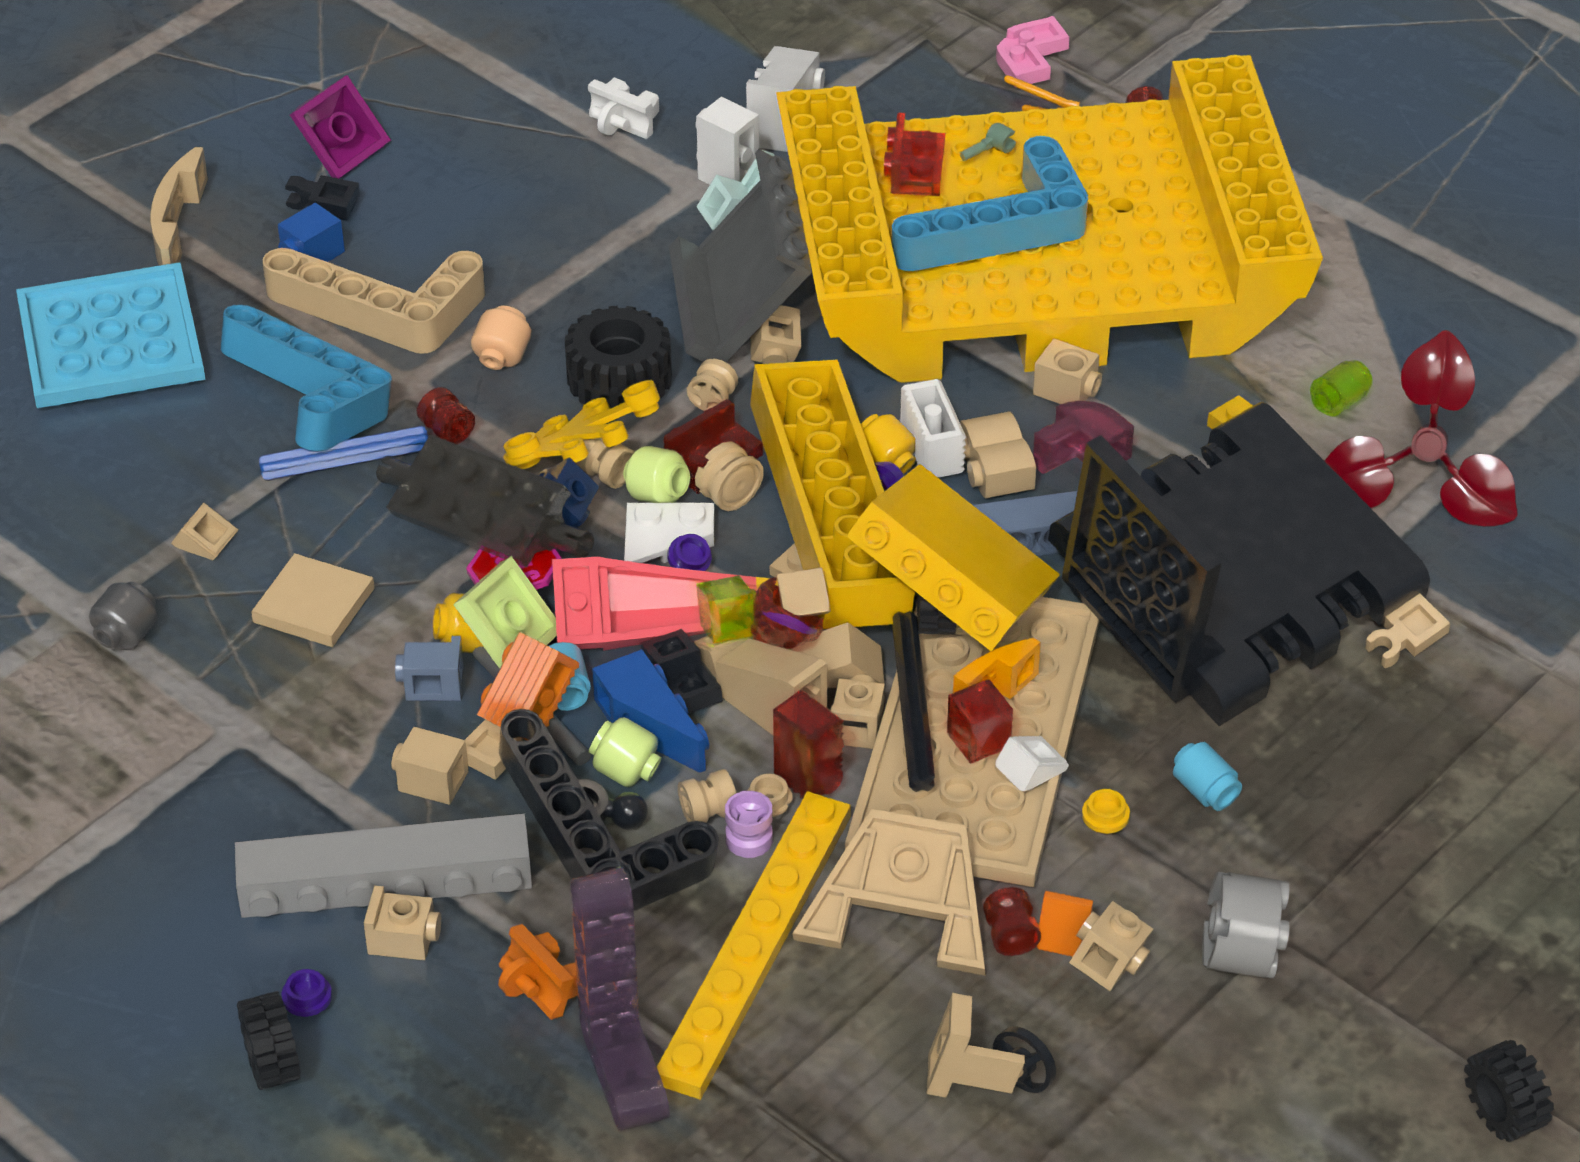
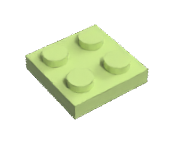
[453,556,557,668]

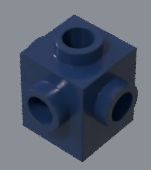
[523,457,599,536]

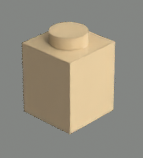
[391,727,469,805]

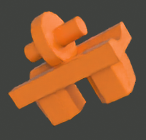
[498,924,587,1020]

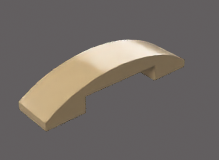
[150,147,208,266]

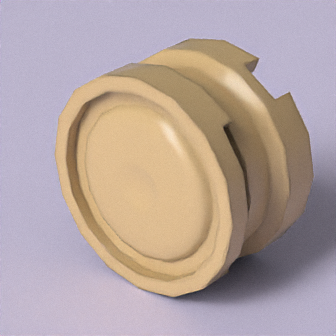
[695,441,763,512]

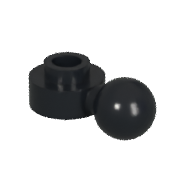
[560,779,648,830]

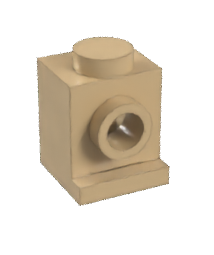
[750,305,801,364]
[830,674,885,749]
[364,885,441,960]

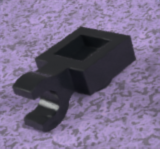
[285,175,359,220]

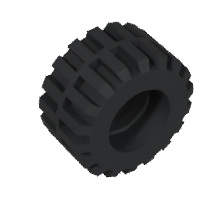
[565,306,672,409]

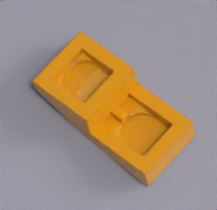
[952,638,1041,716]

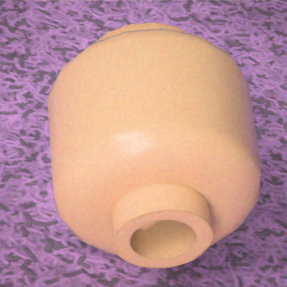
[471,305,531,370]

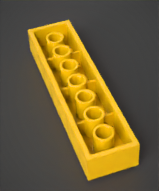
[750,360,915,629]

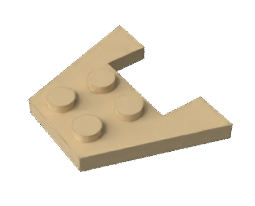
[793,808,986,976]

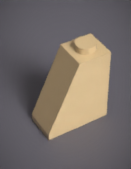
[716,639,827,751]

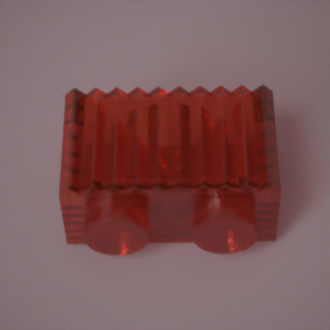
[773,690,844,798]

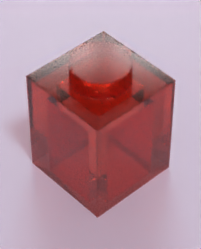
[947,679,1013,764]

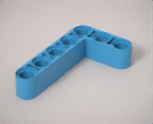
[891,136,1088,271]
[220,305,392,451]

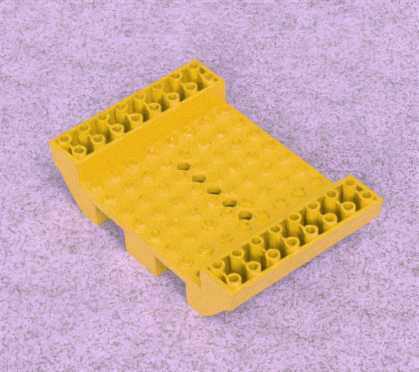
[776,55,1323,383]

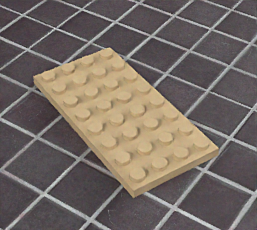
[845,596,1100,887]

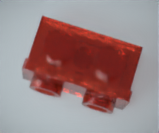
[884,112,946,196]
[663,399,763,494]

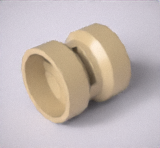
[576,438,634,489]
[678,769,736,823]

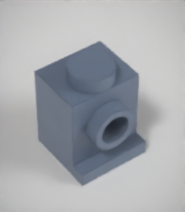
[395,636,464,701]

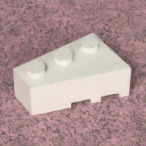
[746,46,825,152]

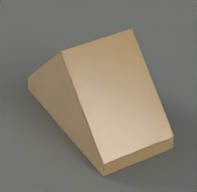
[790,622,884,688]

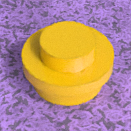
[1082,789,1130,834]

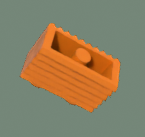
[476,632,579,741]

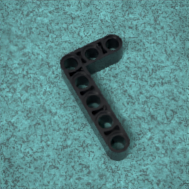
[499,709,719,920]

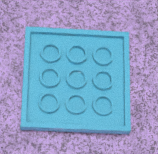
[16,262,206,408]

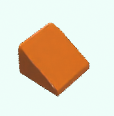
[1036,891,1093,957]

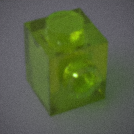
[696,575,760,644]

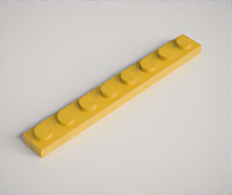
[654,791,851,1100]

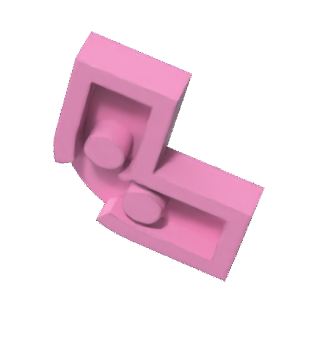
[996,16,1069,88]

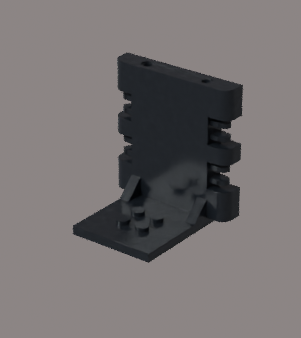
[1048,402,1430,726]

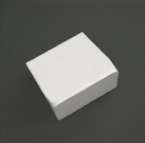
[995,736,1069,791]

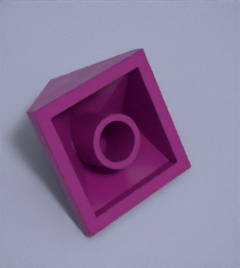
[290,75,391,179]

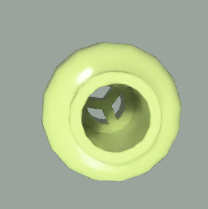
[623,446,690,503]
[589,717,662,787]

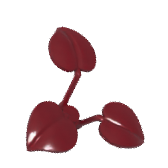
[1325,330,1518,527]

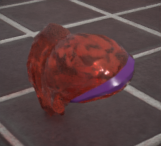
[751,577,824,649]

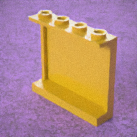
[846,464,1060,652]

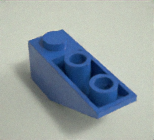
[592,649,709,773]

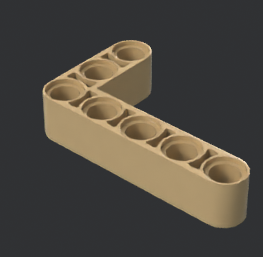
[263,248,485,354]

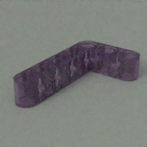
[570,866,670,1132]

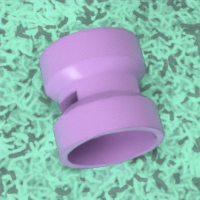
[725,791,773,858]

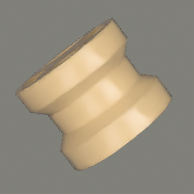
[687,359,738,413]

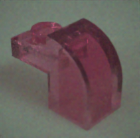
[1033,401,1134,474]

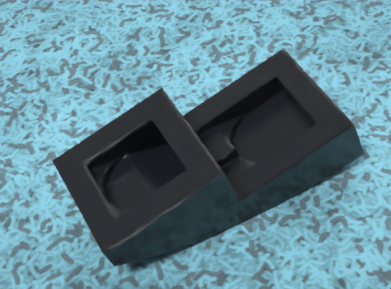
[640,629,723,713]

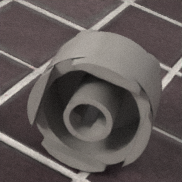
[1202,872,1289,979]

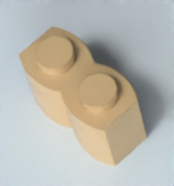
[960,411,1036,498]

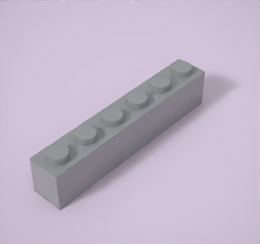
[235,813,532,918]

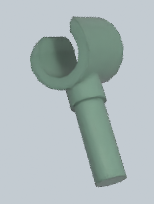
[960,123,1016,161]

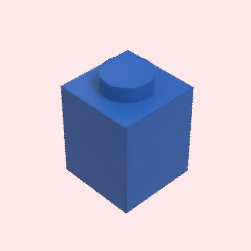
[278,203,345,262]

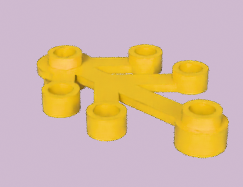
[503,380,660,469]

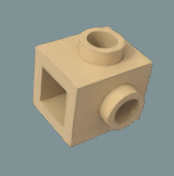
[1069,901,1153,991]

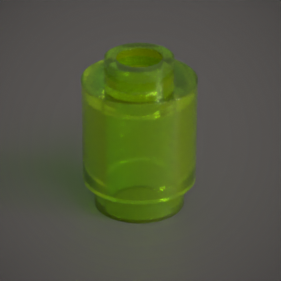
[1310,360,1373,417]

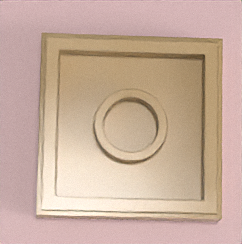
[251,553,375,647]

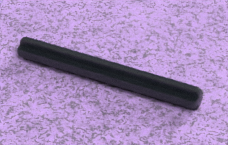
[892,611,935,792]

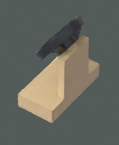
[927,993,1056,1097]

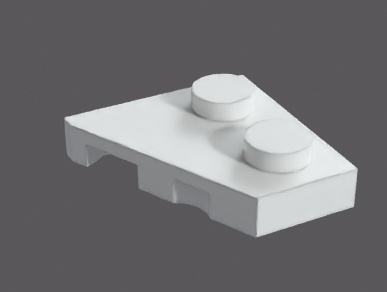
[624,502,715,563]

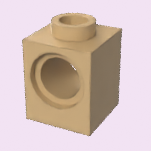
[1033,339,1102,411]

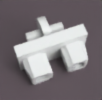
[588,77,659,139]

